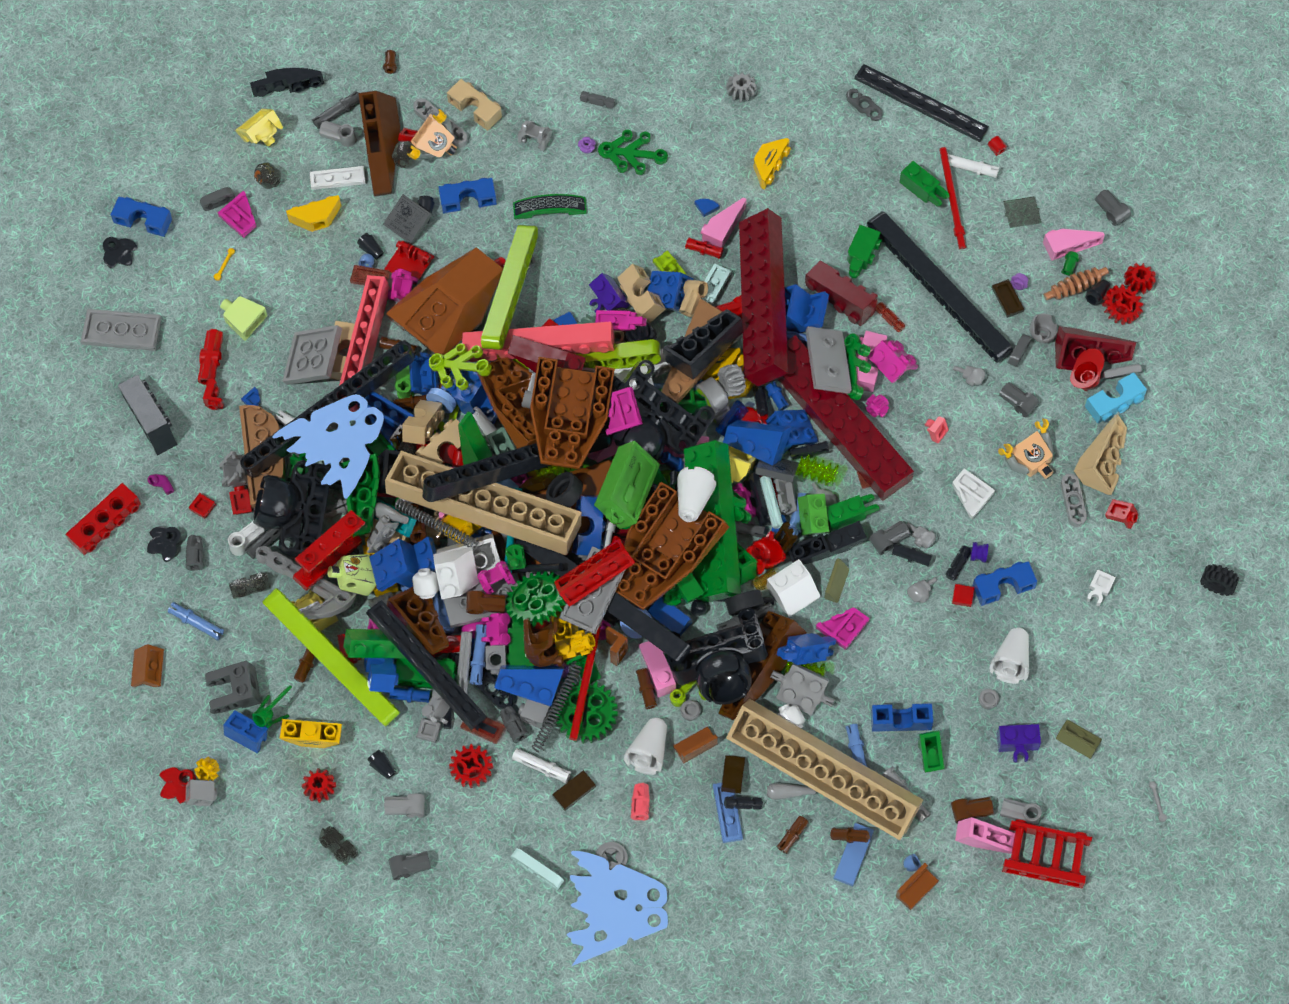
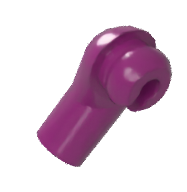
[147,474,175,495]

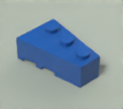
[357,391,414,451]
[723,420,792,466]
[494,665,564,707]

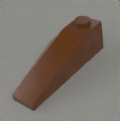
[387,587,449,655]

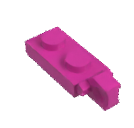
[595,310,647,331]

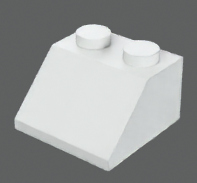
[433,547,479,599]
[766,559,821,617]

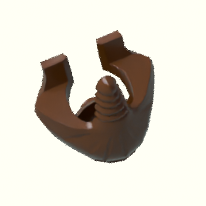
[523,617,563,667]

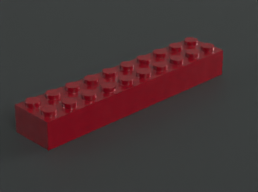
[739,208,788,386]
[777,335,914,501]

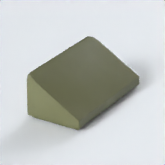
[824,558,849,603]
[1056,720,1102,759]

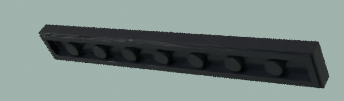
[854,64,989,142]
[366,600,487,730]

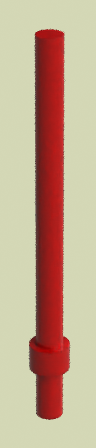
[939,147,966,250]

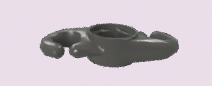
[846,89,883,121]

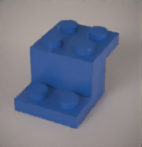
[785,284,829,333]
[440,370,498,425]
[369,536,437,591]

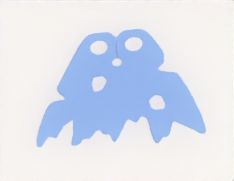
[273,394,384,499]
[567,851,668,966]

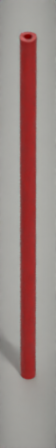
[569,536,620,741]

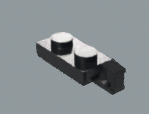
[743,473,771,526]

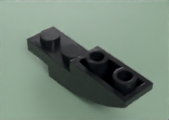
[250,68,324,97]
[789,521,868,565]

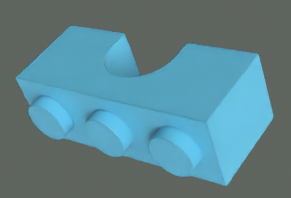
[1085,372,1147,423]

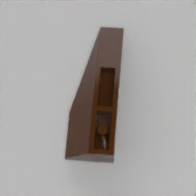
[358,91,401,196]
[718,611,807,720]

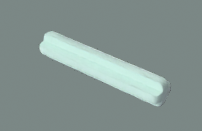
[760,476,783,529]

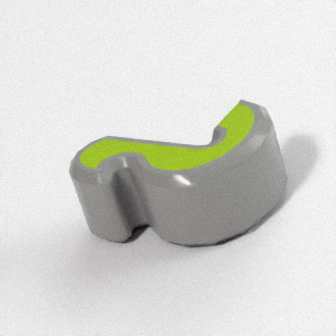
[696,377,733,425]

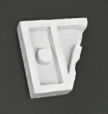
[952,469,995,519]

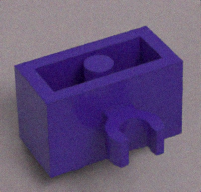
[589,273,630,313]
[997,724,1041,763]

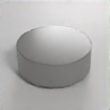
[978,689,999,709]
[680,700,700,721]

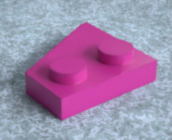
[218,191,257,238]
[606,387,643,435]
[815,607,869,650]

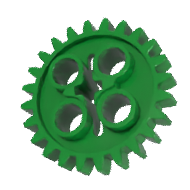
[505,572,566,627]
[553,680,618,744]

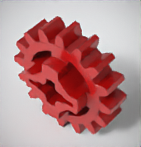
[1102,284,1143,325]
[449,744,493,788]

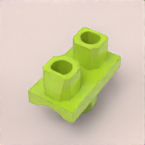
[652,250,687,275]

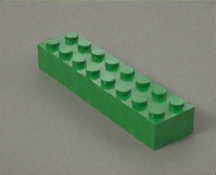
[684,440,741,602]

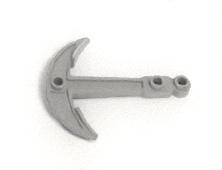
[256,546,357,619]

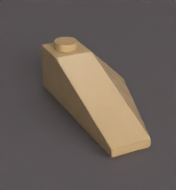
[1074,414,1127,495]

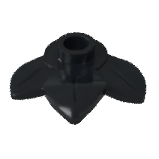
[103,237,138,269]
[147,526,181,562]

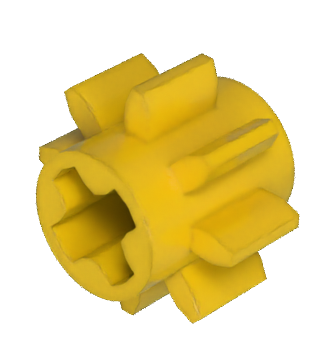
[570,630,595,656]
[194,756,220,781]

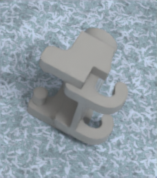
[517,120,552,152]
[219,451,248,488]
[422,690,450,725]

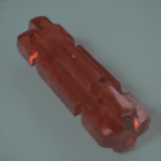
[876,302,905,332]

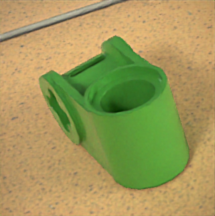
[395,365,414,399]

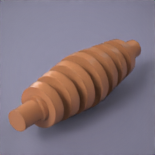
[1043,267,1109,300]

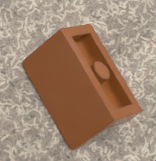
[606,626,628,666]
[131,644,164,687]
[673,726,718,764]
[896,863,939,910]

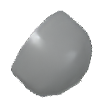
[1029,313,1057,343]

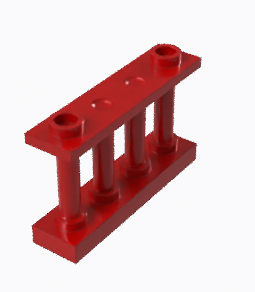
[293,510,365,591]
[1002,819,1092,889]

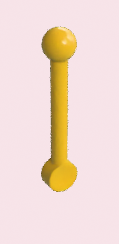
[214,248,235,281]

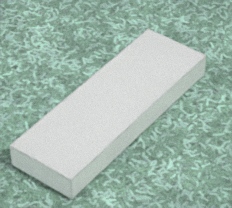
[310,166,366,190]

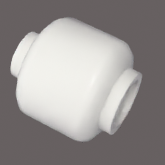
[412,568,439,599]
[777,703,805,728]

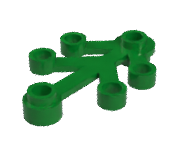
[598,129,668,175]
[844,333,871,400]

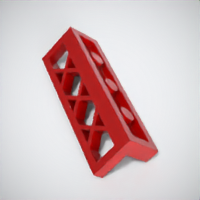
[554,538,635,607]

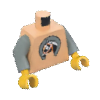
[407,109,457,160]
[998,418,1054,479]

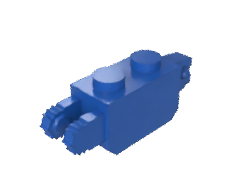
[777,633,836,665]

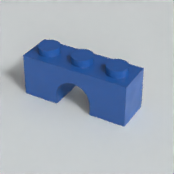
[438,178,497,214]
[110,197,172,237]
[572,495,605,555]
[972,561,1037,606]
[364,658,398,693]
[871,704,933,732]

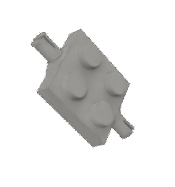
[770,663,835,715]

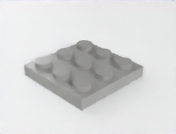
[283,325,342,385]

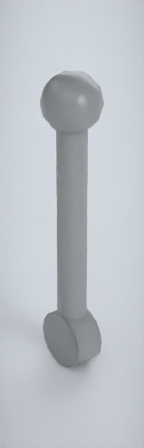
[1149,781,1167,822]

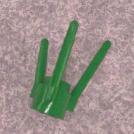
[252,685,292,728]

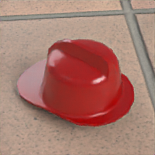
[1070,349,1105,392]

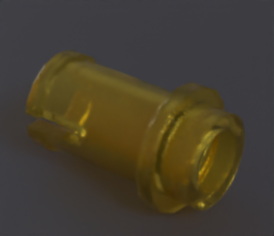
[753,568,776,590]

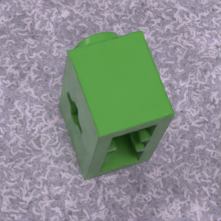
[798,494,829,536]

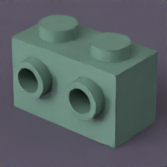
[486,427,516,455]

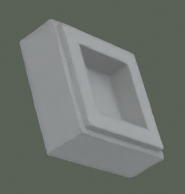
[416,718,441,743]

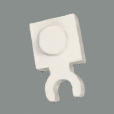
[1087,570,1116,606]

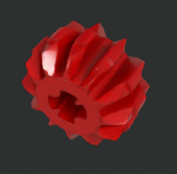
[1124,263,1156,295]
[302,768,336,803]

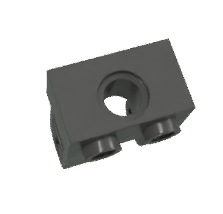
[205,660,261,714]

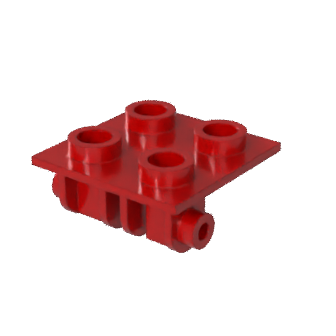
[384,241,435,285]

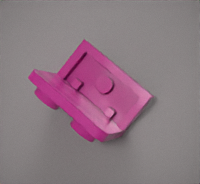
[867,340,918,383]

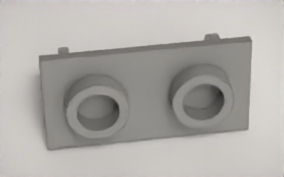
[773,479,797,516]
[367,515,399,553]

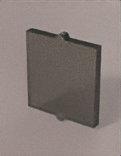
[1003,196,1041,228]

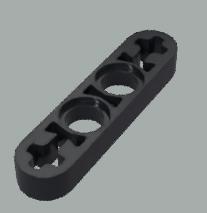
[455,653,513,710]

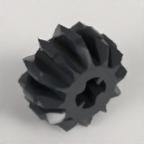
[625,323,657,342]

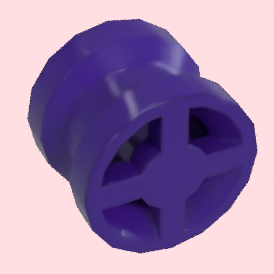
[970,542,989,563]

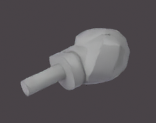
[953,365,985,386]
[812,482,838,507]
[906,522,936,548]
[907,577,937,603]

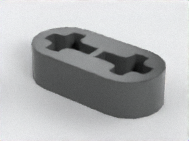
[200,187,235,211]
[1008,334,1032,367]

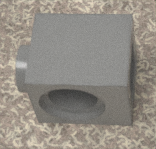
[485,646,506,674]
[518,699,550,730]
[185,780,217,806]

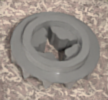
[595,842,627,870]

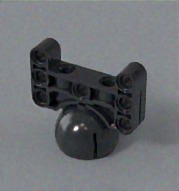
[612,360,715,461]
[253,460,342,557]
[667,608,768,705]

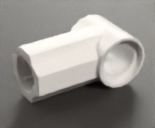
[228,520,266,556]

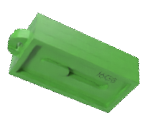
[594,441,660,529]

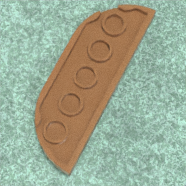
[239,405,286,508]

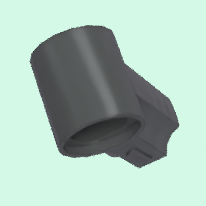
[1095,190,1131,226]
[999,382,1039,417]
[869,521,910,555]
[388,851,431,880]

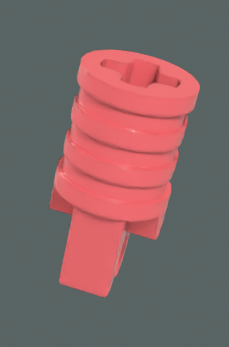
[631,783,650,821]

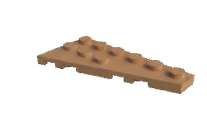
[661,298,739,404]

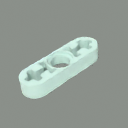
[510,848,564,890]

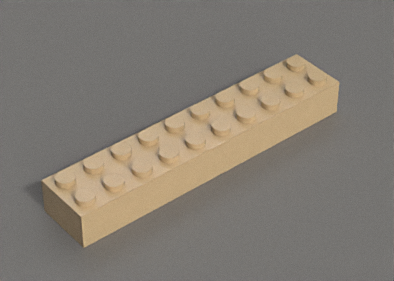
[385,451,582,555]
[726,699,923,840]

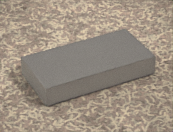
[1101,364,1142,379]

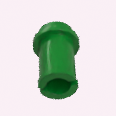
[1061,251,1079,276]

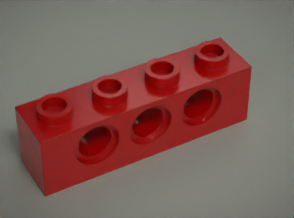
[65,483,141,555]

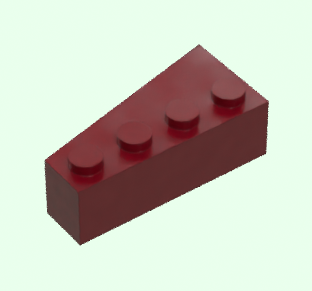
[805,260,878,326]

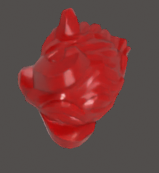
[746,531,786,575]

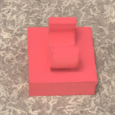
[925,416,949,443]

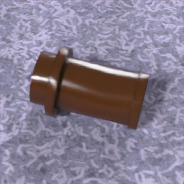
[383,50,397,74]

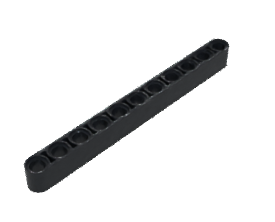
[867,211,1013,363]
[240,341,415,478]
[422,423,613,502]
[514,539,693,664]

